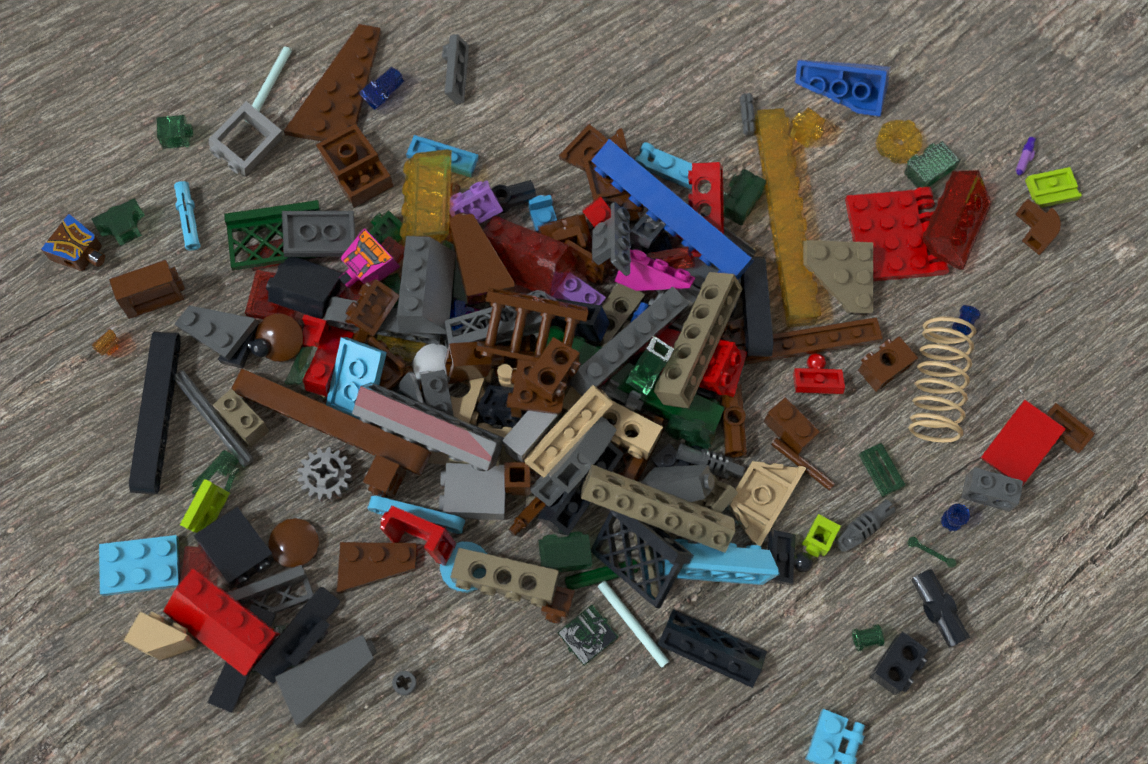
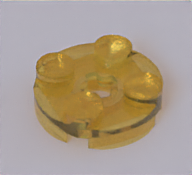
[876,120,923,164]

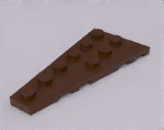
[284,24,381,142]

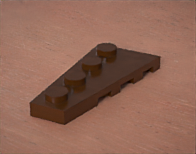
[559,124,609,172]

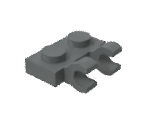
[600,379,644,413]

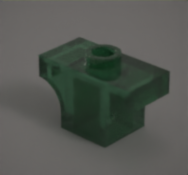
[91,198,145,246]

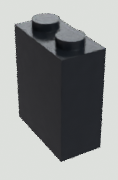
[266,257,342,319]
[193,507,273,590]

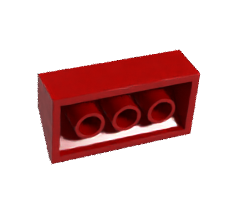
[163,568,279,676]

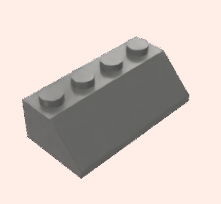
[397,236,456,334]

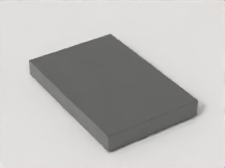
[282,211,356,257]

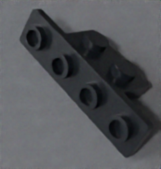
[253,586,340,683]

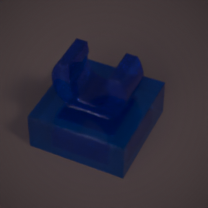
[450,300,474,330]

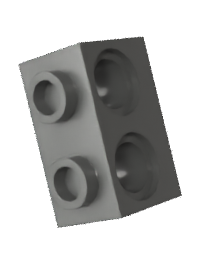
[961,467,1023,512]

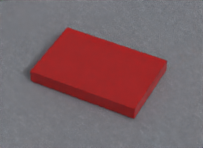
[980,400,1066,486]

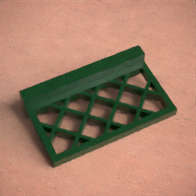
[224,200,321,271]

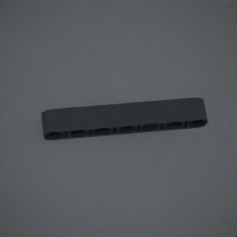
[129,331,181,494]

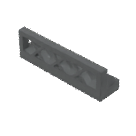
[445,294,542,344]
[228,565,314,614]

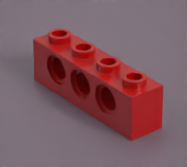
[688,162,724,258]

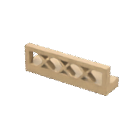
[524,385,613,478]

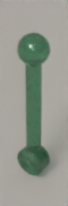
[907,537,956,568]

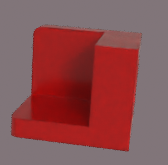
[301,315,330,351]

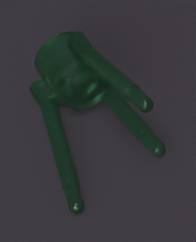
[191,450,240,509]

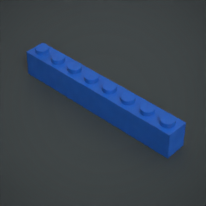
[591,139,754,280]

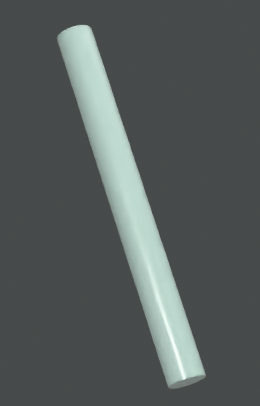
[244,47,292,123]
[598,581,670,667]

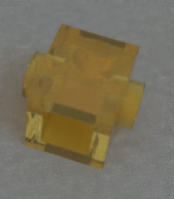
[790,107,826,148]

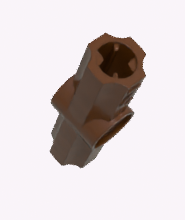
[721,384,747,458]

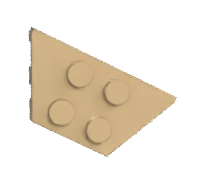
[728,461,806,546]

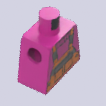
[339,228,400,288]

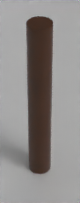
[771,438,835,491]

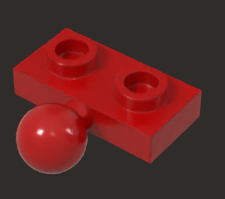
[793,353,845,394]

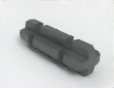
[740,93,756,135]

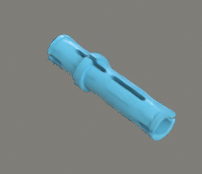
[174,181,200,251]

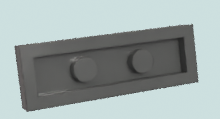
[442,34,469,105]
[630,214,666,251]

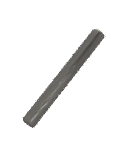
[173,370,254,467]

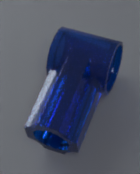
[359,66,404,110]

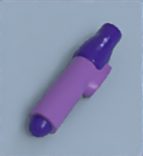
[1016,137,1036,175]

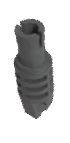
[676,444,745,479]
[834,500,896,552]

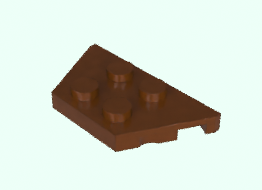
[583,128,644,212]

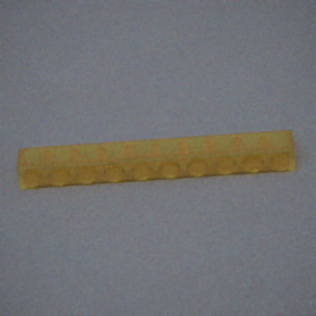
[754,108,821,327]

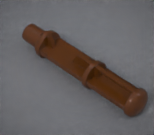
[508,497,546,536]

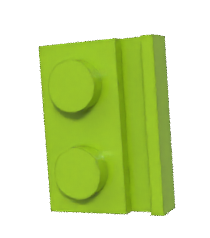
[1025,167,1082,208]
[180,479,230,533]

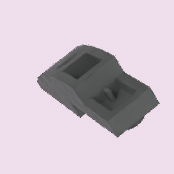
[530,416,617,507]

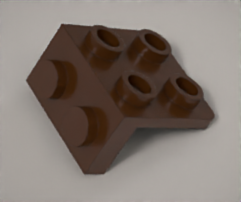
[563,240,617,286]
[507,359,566,418]

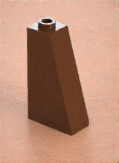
[449,213,515,305]

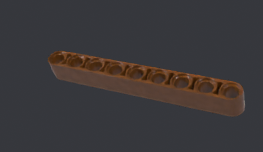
[231,369,432,476]

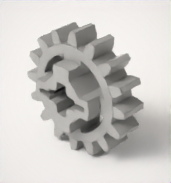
[297,447,353,502]

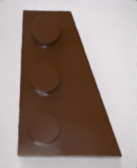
[337,542,417,594]

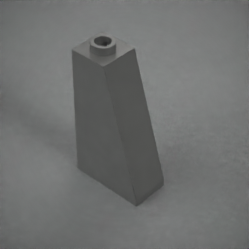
[275,635,377,728]

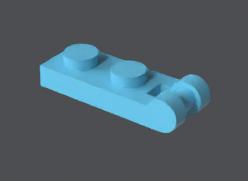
[635,143,692,190]

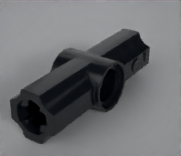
[492,180,536,214]
[911,569,970,648]

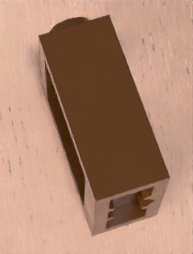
[109,260,185,319]

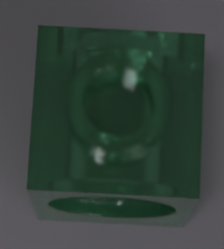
[156,115,194,149]

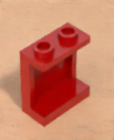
[380,505,456,566]

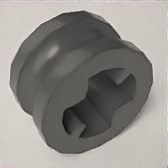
[392,671,417,695]

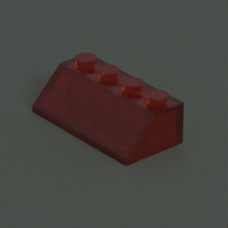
[923,170,992,270]
[483,216,577,296]

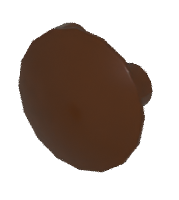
[255,314,303,362]
[268,518,319,568]

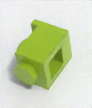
[802,514,841,557]

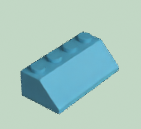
[664,539,778,585]

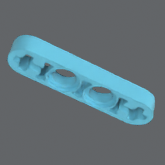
[367,496,465,534]

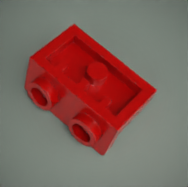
[700,340,741,395]

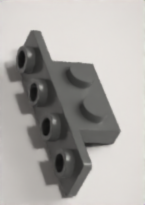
[592,202,631,276]

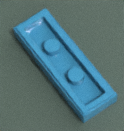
[406,135,479,178]

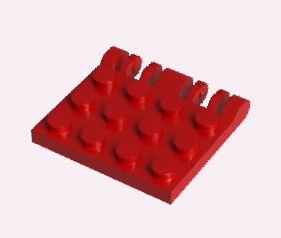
[845,187,949,282]

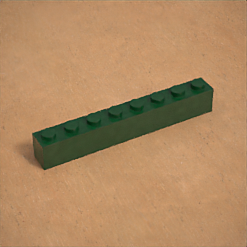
[534,325,725,439]

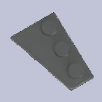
[175,305,259,361]

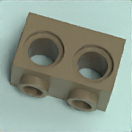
[213,389,269,447]

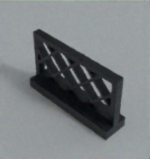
[590,508,694,608]

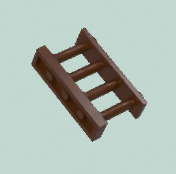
[476,287,588,365]

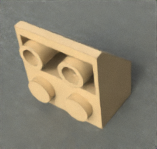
[123,612,199,660]

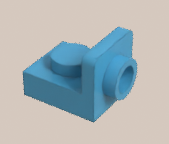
[529,195,557,235]

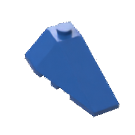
[795,60,890,116]

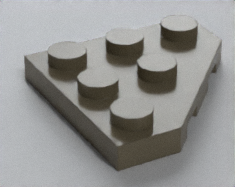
[803,240,873,314]

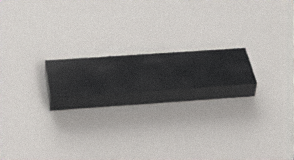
[207,604,277,713]

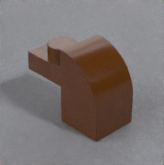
[1015,199,1061,256]
[504,462,541,496]

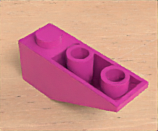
[615,249,695,291]

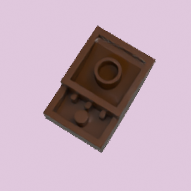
[316,124,393,208]

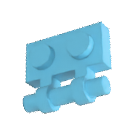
[805,709,865,764]

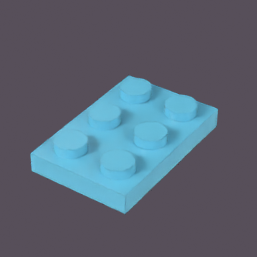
[326,337,387,420]
[99,535,180,596]

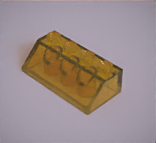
[400,149,452,247]

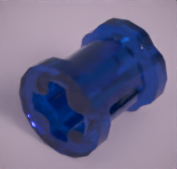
[952,305,981,335]
[941,504,970,531]

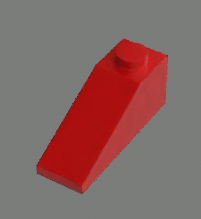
[302,326,354,397]

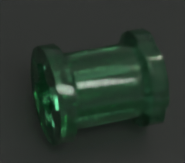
[852,624,884,652]

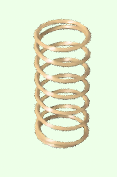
[908,316,977,443]

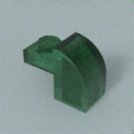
[626,336,674,396]

